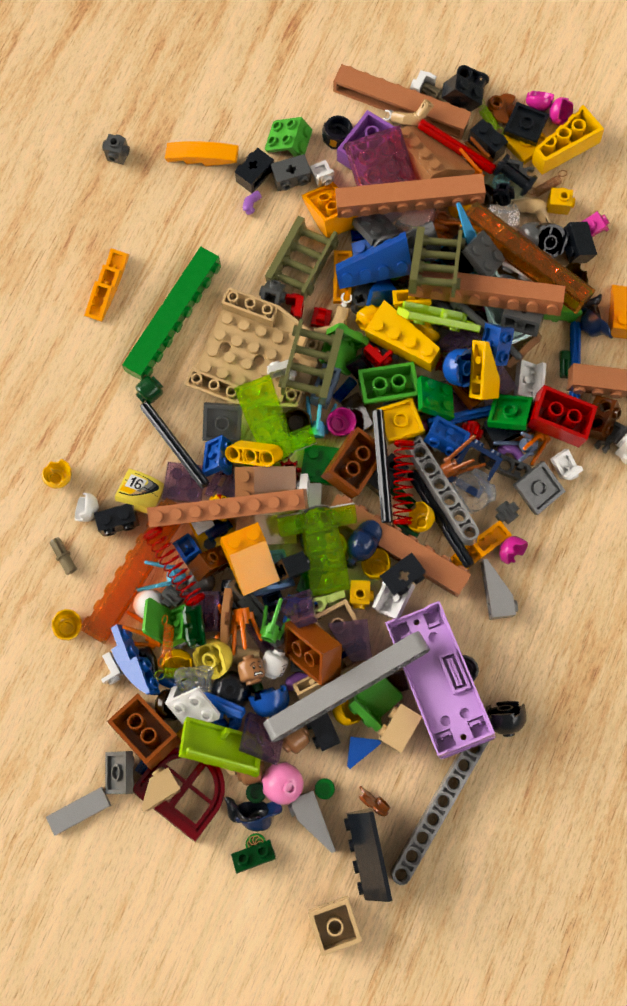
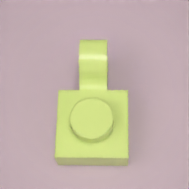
[310,590,346,613]

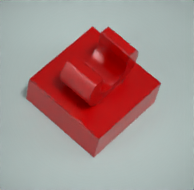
[311,307,332,328]

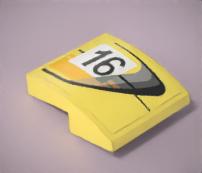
[115,469,165,514]

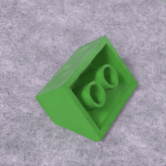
[358,362,418,405]

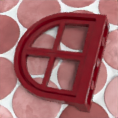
[133,747,225,843]

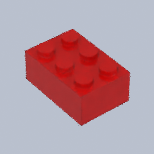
[527,385,598,448]

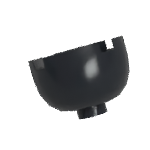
[532,223,568,258]
[212,671,252,707]
[485,701,526,737]

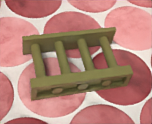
[265,216,339,301]
[408,226,466,298]
[278,319,344,405]

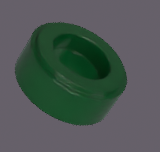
[246,782,266,803]

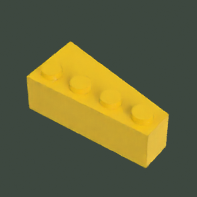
[532,105,604,175]
[365,300,441,372]

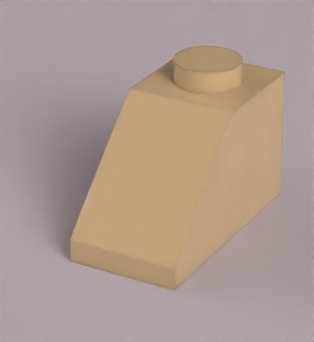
[141,767,181,814]

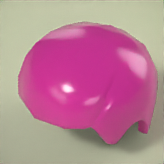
[526,91,554,111]
[549,97,573,126]
[326,407,357,437]
[499,536,528,565]

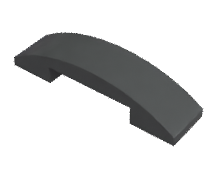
[227,579,285,648]

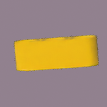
[225,440,283,467]

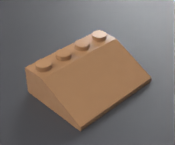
[391,126,475,180]
[235,466,298,545]

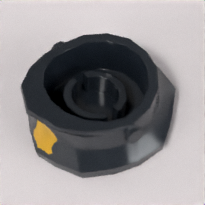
[322,115,353,149]

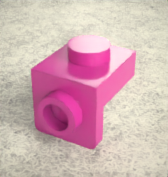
[581,211,610,237]

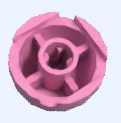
[262,762,304,805]

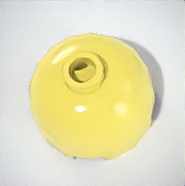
[192,638,233,680]

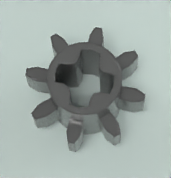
[495,501,520,524]
[161,584,185,609]

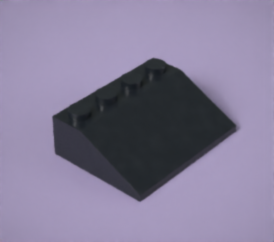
[344,808,393,902]

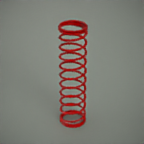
[392,440,415,525]
[143,526,205,607]

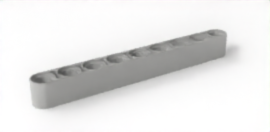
[383,400,479,546]
[263,631,430,743]
[391,741,489,885]

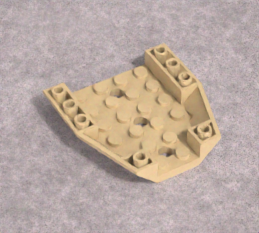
[184,287,324,408]

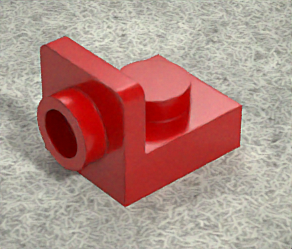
[285,293,304,321]
[363,343,393,367]

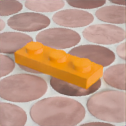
[333,250,352,304]

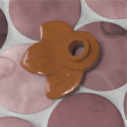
[487,93,516,124]
[359,786,390,817]

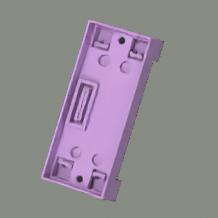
[385,601,496,759]

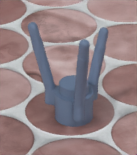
[493,431,538,462]

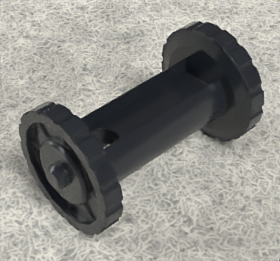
[493,154,538,197]

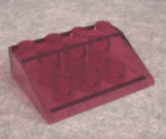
[344,126,416,186]

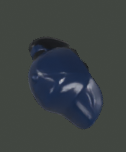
[580,294,613,339]
[345,520,382,569]
[225,797,282,832]

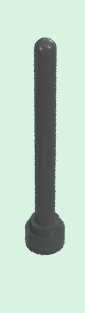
[450,302,522,360]

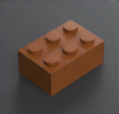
[321,427,388,499]
[284,615,342,686]
[107,693,181,770]

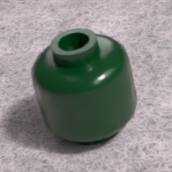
[135,376,163,404]

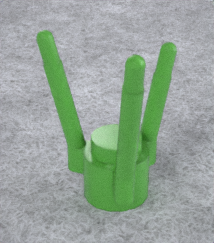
[260,598,299,643]

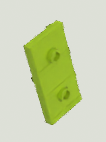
[397,301,481,333]
[179,717,263,778]

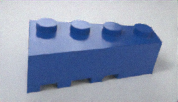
[335,231,411,289]

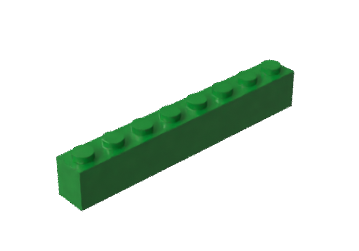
[122,246,221,380]

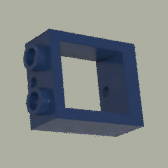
[447,439,503,499]

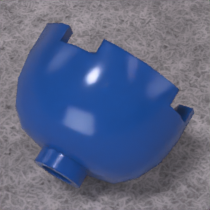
[442,348,472,387]
[248,684,290,718]

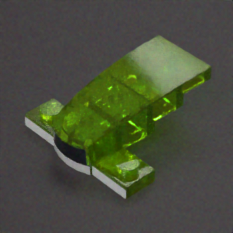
[234,374,318,467]
[277,502,357,596]

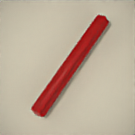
[418,119,496,174]

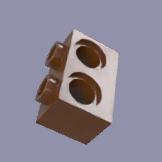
[589,395,622,441]
[187,545,229,582]

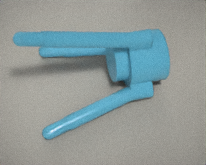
[306,396,337,438]
[137,560,186,592]

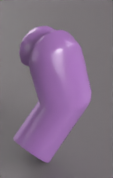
[242,190,262,215]
[497,445,524,460]
[285,672,309,691]

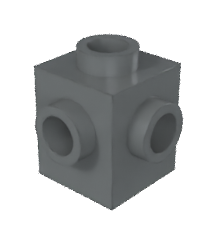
[102,134,130,165]
[259,280,287,306]

